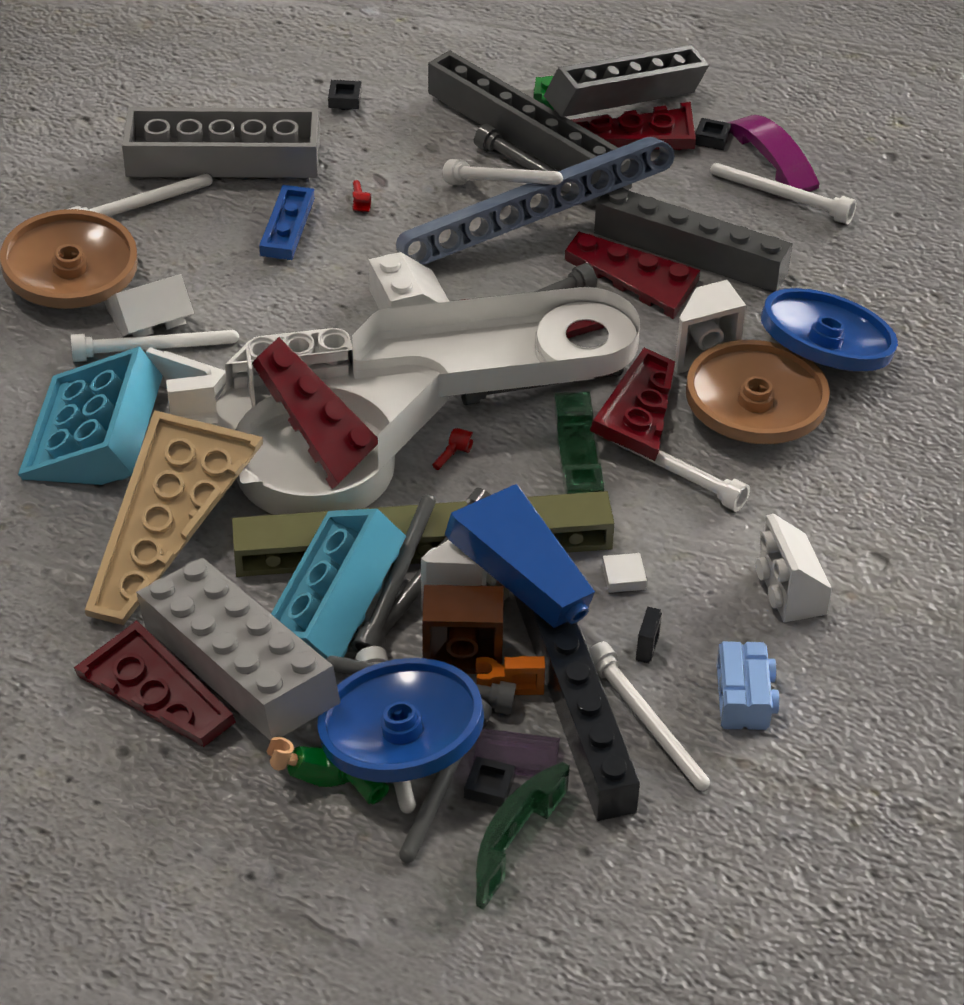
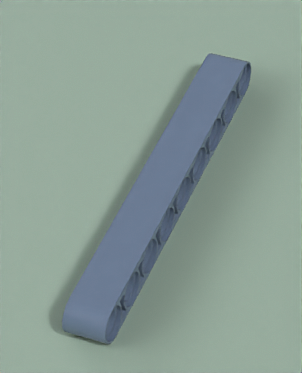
[396,137,675,265]

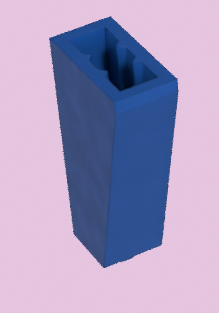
[445,484,595,628]

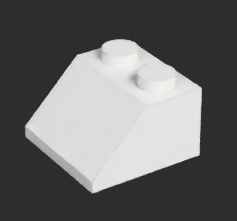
[369,252,450,310]
[104,274,194,337]
[674,280,746,374]

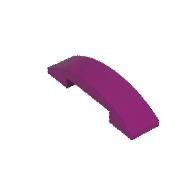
[727,115,820,192]

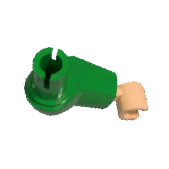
[267,736,389,805]

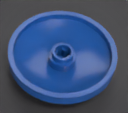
[761,288,898,371]
[317,658,484,782]

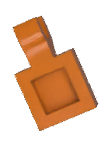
[476,656,545,695]

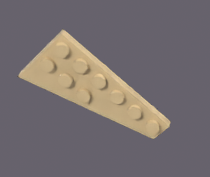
[85,410,263,625]

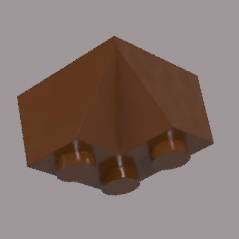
[422,585,504,674]

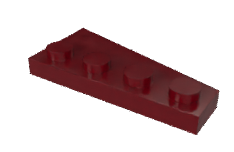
[571,102,696,150]
[565,231,700,319]
[252,337,378,489]
[590,347,675,461]
[74,620,236,747]

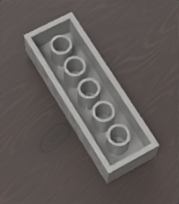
[122,107,320,179]
[136,557,341,741]

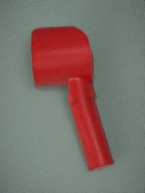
[352,180,372,212]
[432,428,473,470]

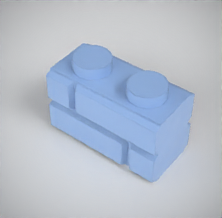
[716,641,779,730]

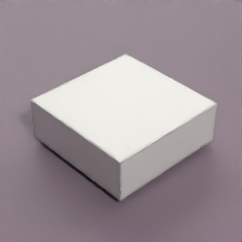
[602,553,647,593]

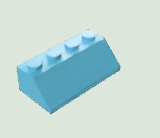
[271,509,406,659]

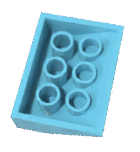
[18,346,163,485]

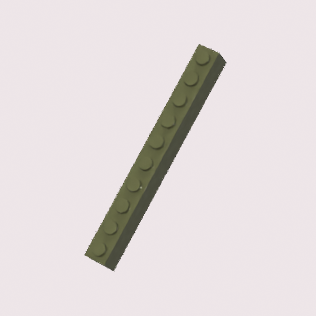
[232,491,615,577]

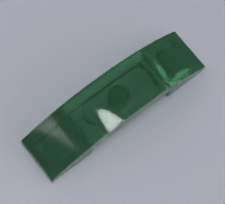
[554,392,604,494]
[476,762,570,910]

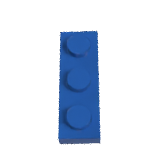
[259,185,315,260]

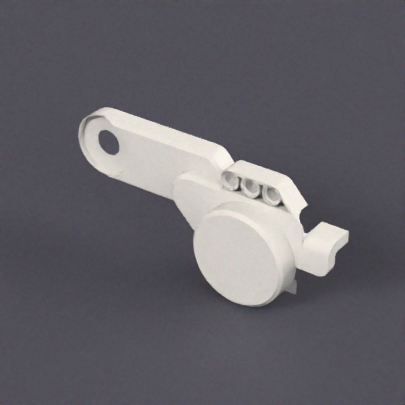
[166,287,640,515]

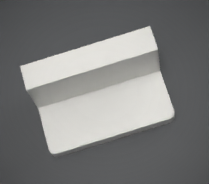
[145,348,226,396]

